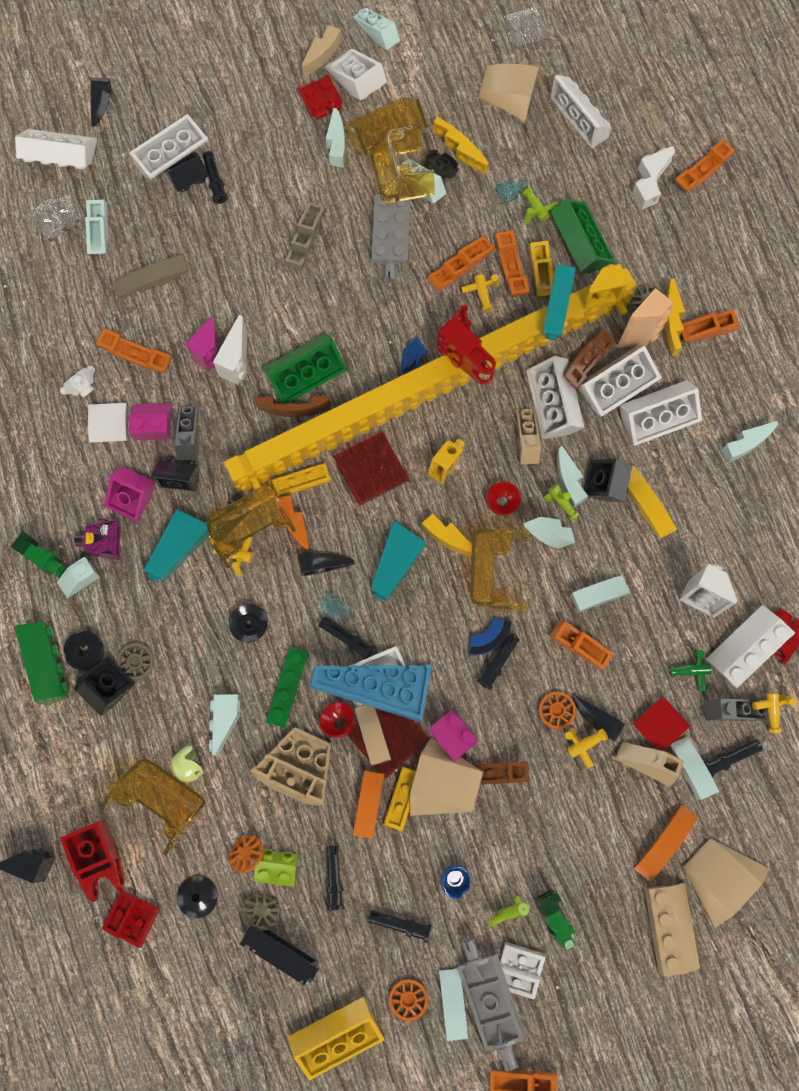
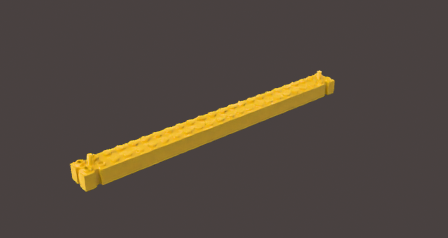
[224,268,637,493]

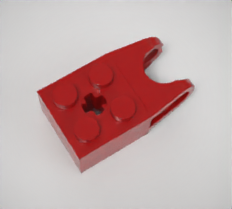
[437,316,496,385]
[60,819,125,902]

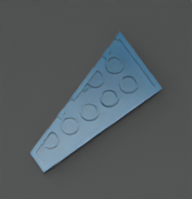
[309,665,432,722]

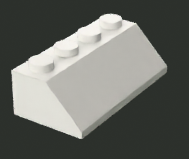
[550,75,611,148]
[129,114,209,180]
[15,129,97,169]
[577,346,662,417]
[526,356,585,439]
[619,380,702,446]
[679,564,737,618]
[705,605,795,688]

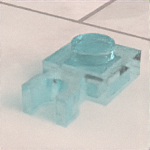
[495,179,529,204]
[319,593,355,624]

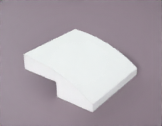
[88,403,128,442]
[500,942,546,1000]

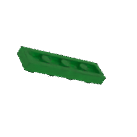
[266,647,309,728]

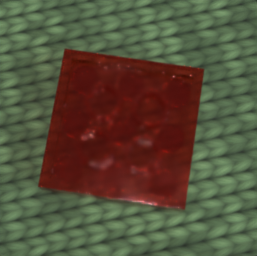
[333,431,409,506]
[347,708,430,780]

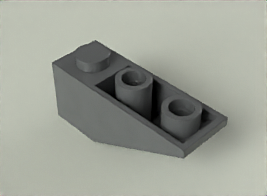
[175,406,199,462]
[704,699,767,721]

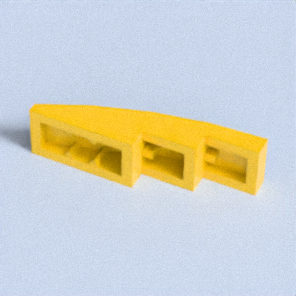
[433,116,489,175]
[665,279,685,357]
[627,465,677,539]

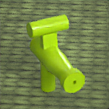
[523,187,559,225]
[543,484,579,521]
[488,895,529,928]

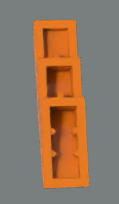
[427,236,495,292]

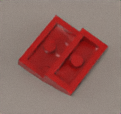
[633,696,691,751]
[102,890,160,948]

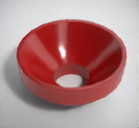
[486,482,521,516]
[319,702,355,738]

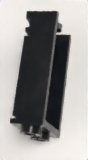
[240,922,319,986]

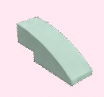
[326,108,346,168]
[85,200,108,254]
[722,421,778,463]
[557,446,588,508]
[524,517,575,548]
[570,575,630,613]
[670,737,719,800]
[439,968,468,1041]

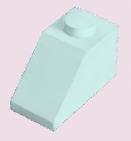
[57,557,100,598]

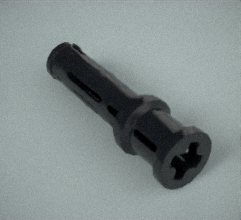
[202,151,228,204]
[318,616,375,659]
[477,633,520,690]
[703,739,763,777]
[325,846,345,911]
[368,910,432,943]

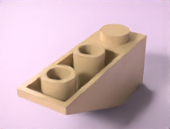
[516,409,541,464]
[615,742,684,787]

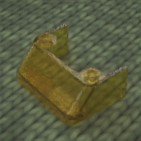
[343,97,428,156]
[371,125,435,203]
[206,484,296,569]
[470,529,531,613]
[100,759,205,856]

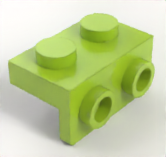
[254,849,299,887]

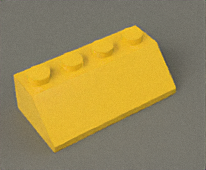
[288,997,385,1080]

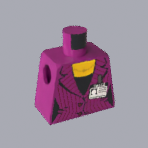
[74,520,121,560]

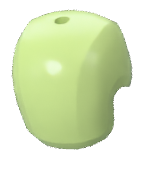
[171,745,204,783]

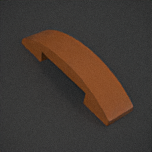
[563,328,616,389]
[254,396,330,417]
[473,761,530,785]

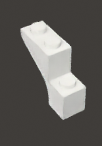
[632,146,675,210]

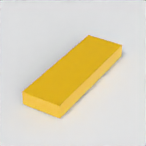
[271,463,331,498]
[383,766,416,831]

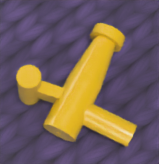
[461,274,500,312]
[213,535,253,576]
[752,692,796,733]
[565,728,608,769]

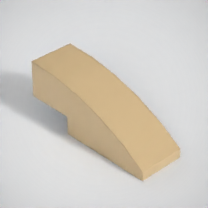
[302,25,342,77]
[354,705,391,766]

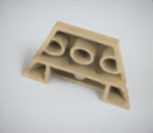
[478,63,541,124]
[250,727,331,806]
[410,738,483,816]
[682,838,769,928]

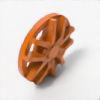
[539,692,576,729]
[229,835,264,873]
[389,979,428,1021]

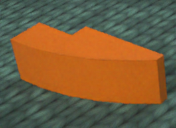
[682,309,739,342]
[276,495,310,552]
[549,621,613,670]
[353,770,384,839]
[490,1070,558,1091]

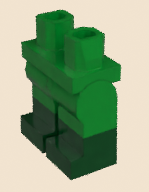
[10,531,66,578]
[534,889,576,951]

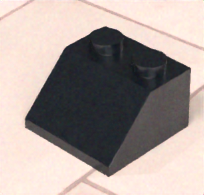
[164,151,209,192]
[151,459,200,492]
[583,459,633,502]
[74,657,135,716]
[0,848,55,884]

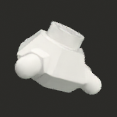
[60,366,95,398]

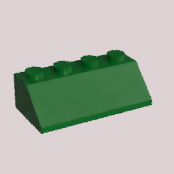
[550,198,616,273]
[262,333,347,404]
[14,622,70,706]

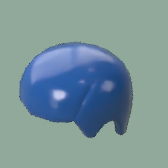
[440,865,471,899]

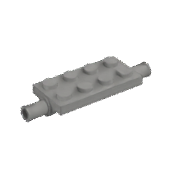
[372,180,411,283]
[457,939,526,1071]

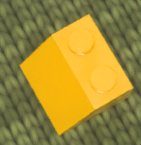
[583,264,627,309]

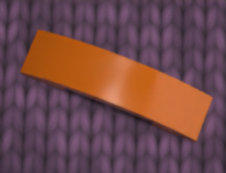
[675,139,735,192]
[495,230,530,296]
[96,328,172,373]
[633,804,698,882]

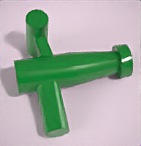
[669,649,712,691]

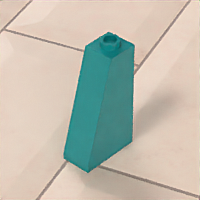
[542,264,576,340]
[144,509,213,582]
[371,521,426,602]

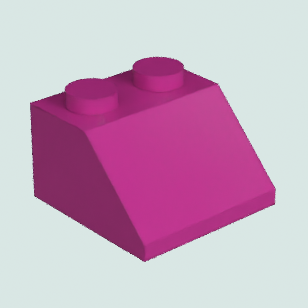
[186,318,220,372]
[129,403,172,440]
[104,466,155,522]
[429,710,479,761]

